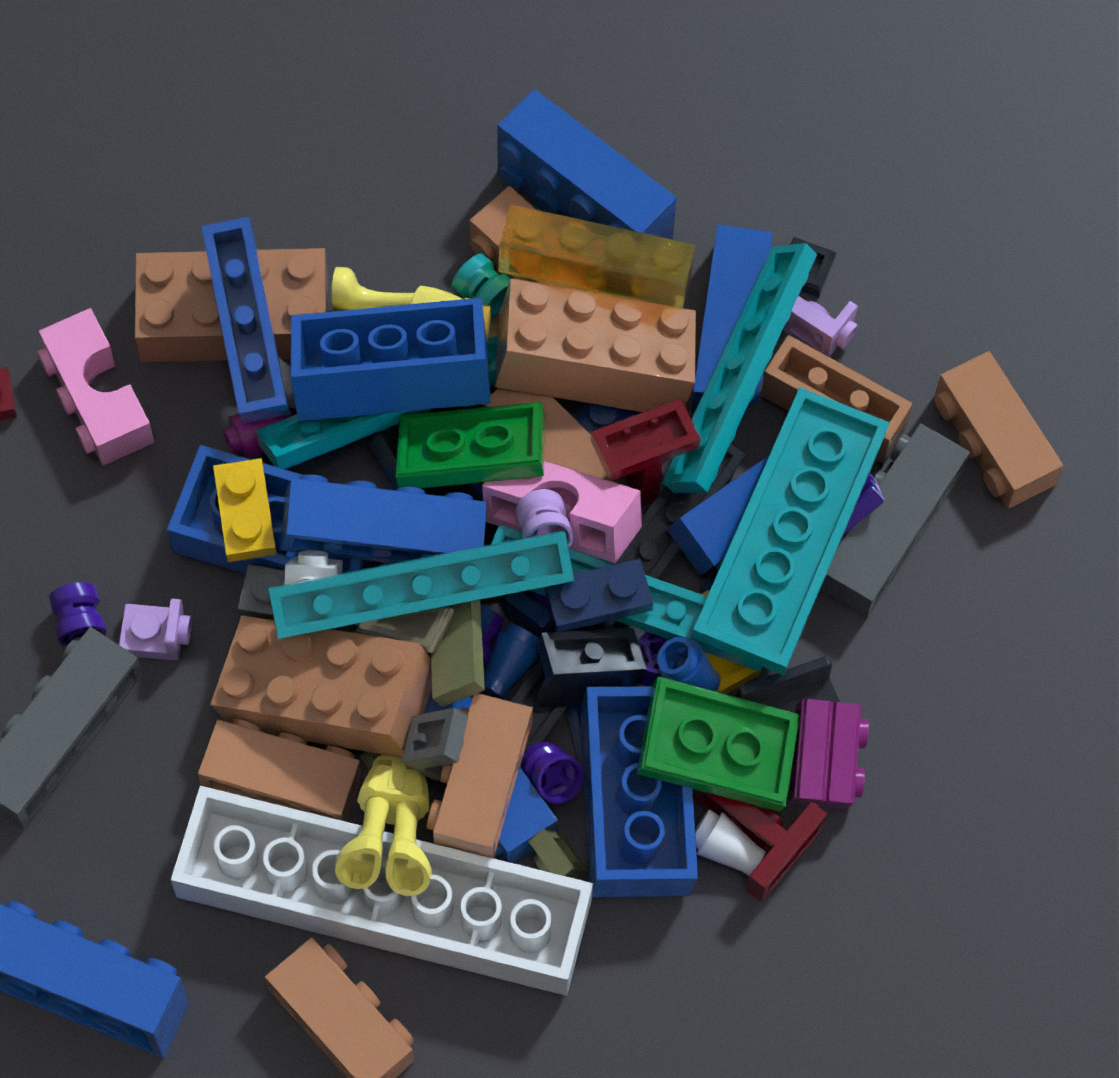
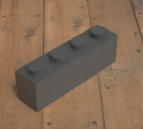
[820,423,970,619]
[0,627,143,830]

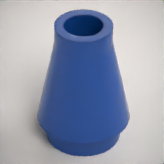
[484,623,540,700]
[657,637,720,692]

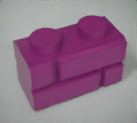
[788,699,869,809]

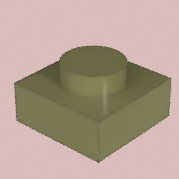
[528,829,588,879]

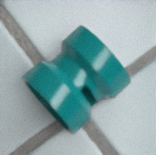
[452,253,510,318]

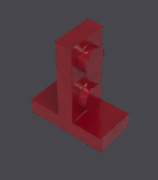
[590,398,701,507]
[693,790,827,902]

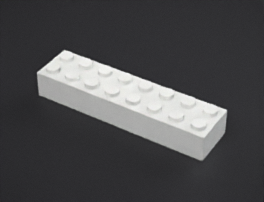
[171,786,593,996]

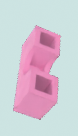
[36,308,154,466]
[482,461,642,563]

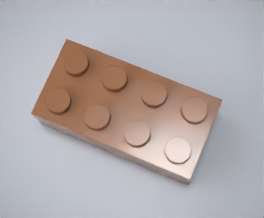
[135,248,328,363]
[495,278,696,412]
[210,616,432,758]

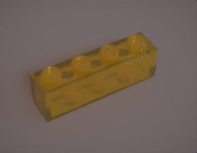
[499,204,696,308]

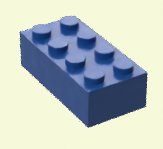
[497,89,677,279]
[291,298,491,421]
[167,445,372,574]
[580,687,698,897]
[0,901,190,1059]

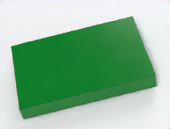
[396,402,545,488]
[637,676,800,812]

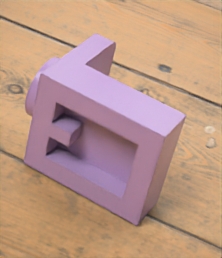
[783,296,859,357]
[119,599,192,661]

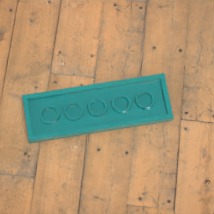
[691,387,890,675]

